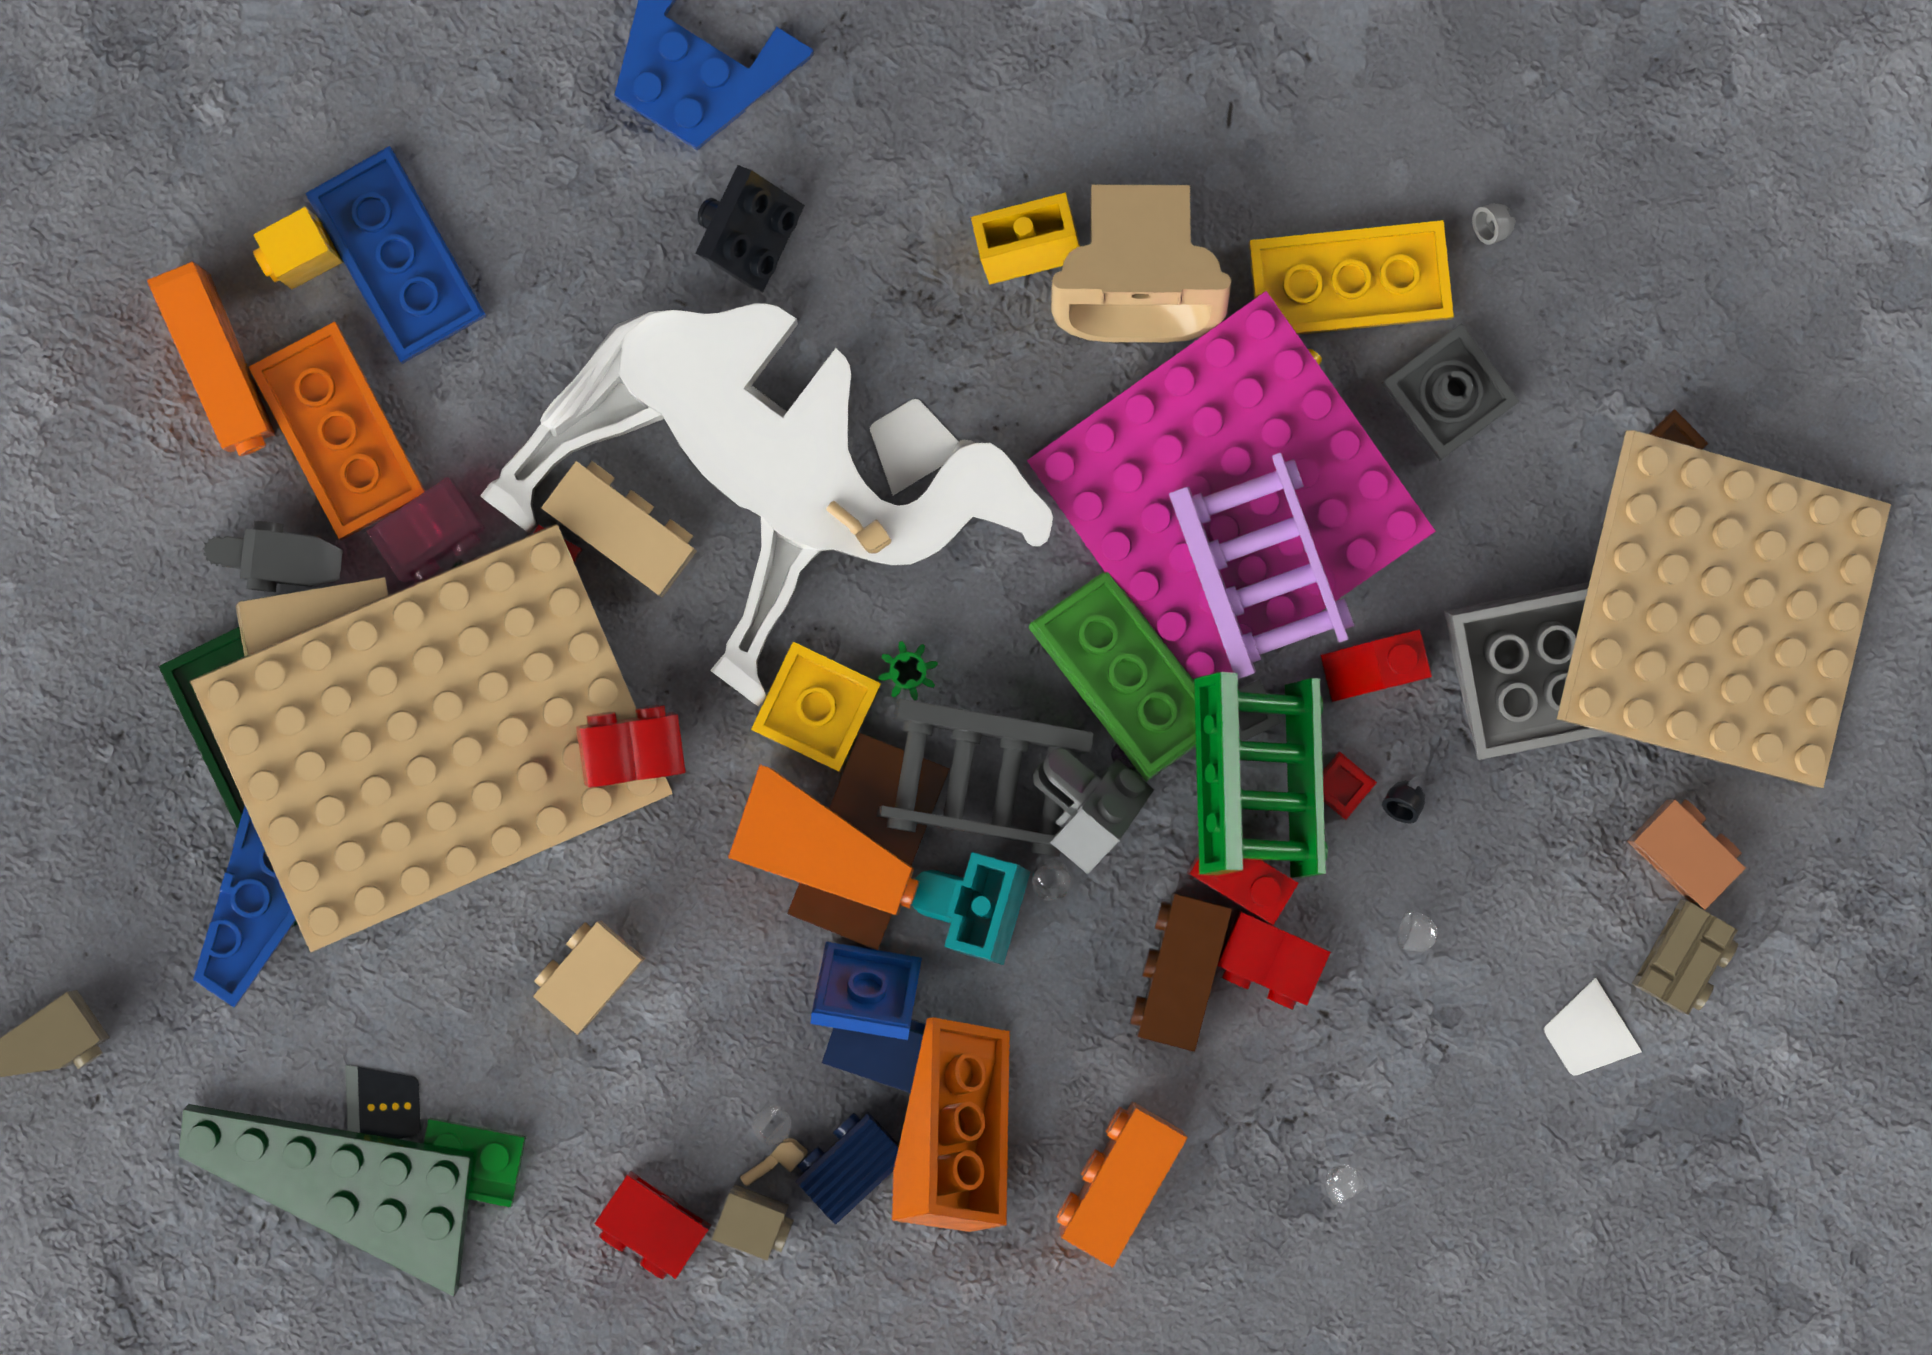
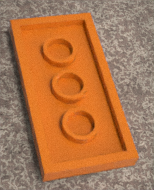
[248,321,427,540]

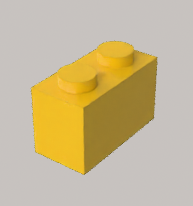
[971,192,1080,285]
[253,206,343,289]

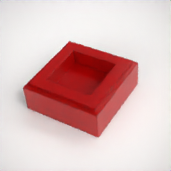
[1323,751,1377,820]

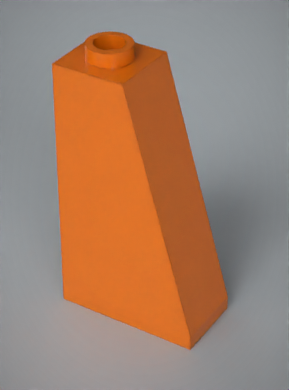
[147,261,275,456]
[728,765,919,915]

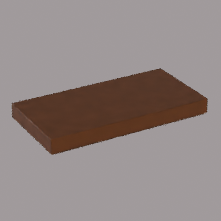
[787,733,950,950]

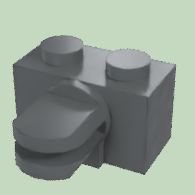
[1033,748,1154,874]

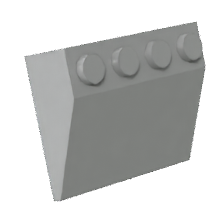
[1444,582,1611,760]

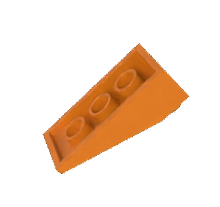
[892,1017,1010,1232]

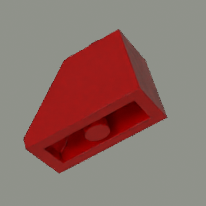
[1320,629,1432,702]

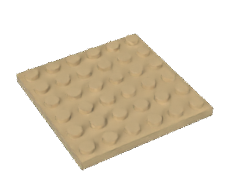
[1557,430,1891,788]

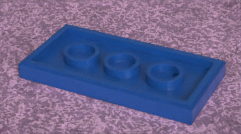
[305,146,487,364]

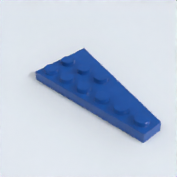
[193,806,296,1007]

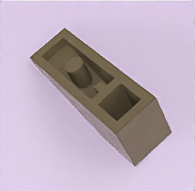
[0,990,110,1077]

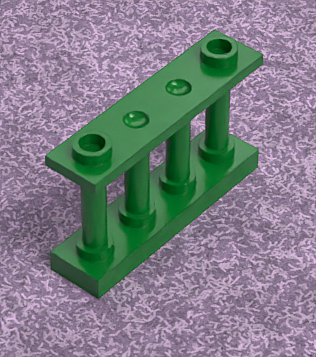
[1194,672,1328,879]

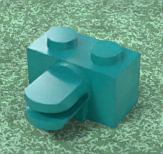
[912,852,1031,965]

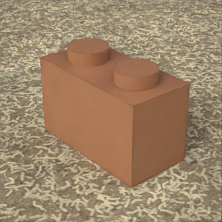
[1627,799,1746,910]

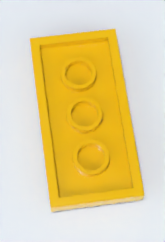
[1248,220,1454,335]

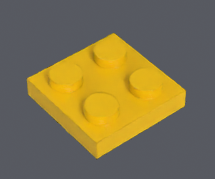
[751,642,881,772]

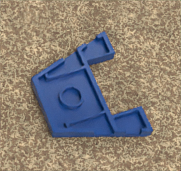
[614,0,814,150]

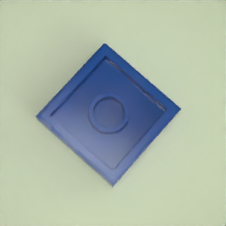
[810,942,922,1040]

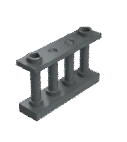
[876,699,1093,857]

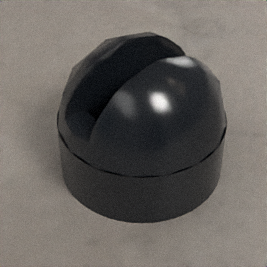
[1382,780,1425,824]

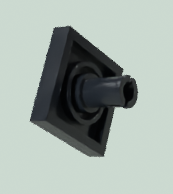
[695,165,805,292]

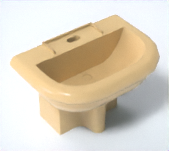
[1051,185,1231,343]

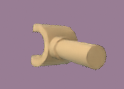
[826,501,891,554]
[740,1138,808,1186]

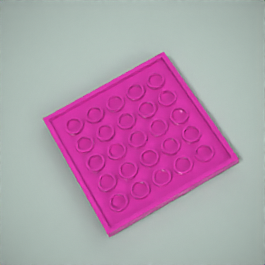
[1026,291,1436,680]

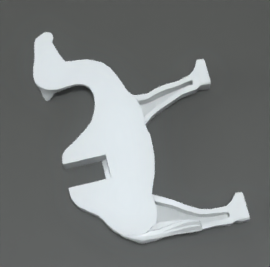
[480,303,1053,707]

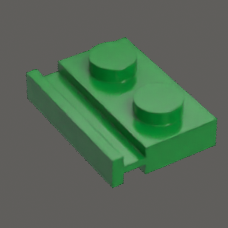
[424,1118,526,1207]

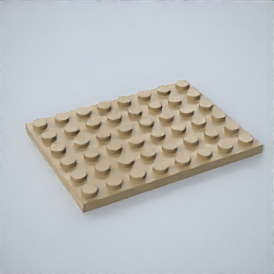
[190,524,673,953]

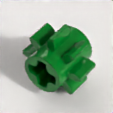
[878,641,938,701]

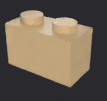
[533,921,645,1035]

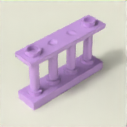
[1169,453,1354,679]

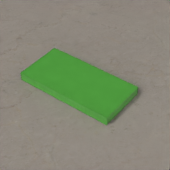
[1029,572,1196,782]

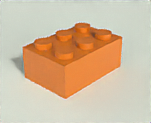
[1056,1101,1187,1268]

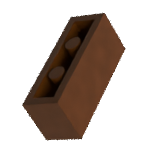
[1130,893,1232,1052]

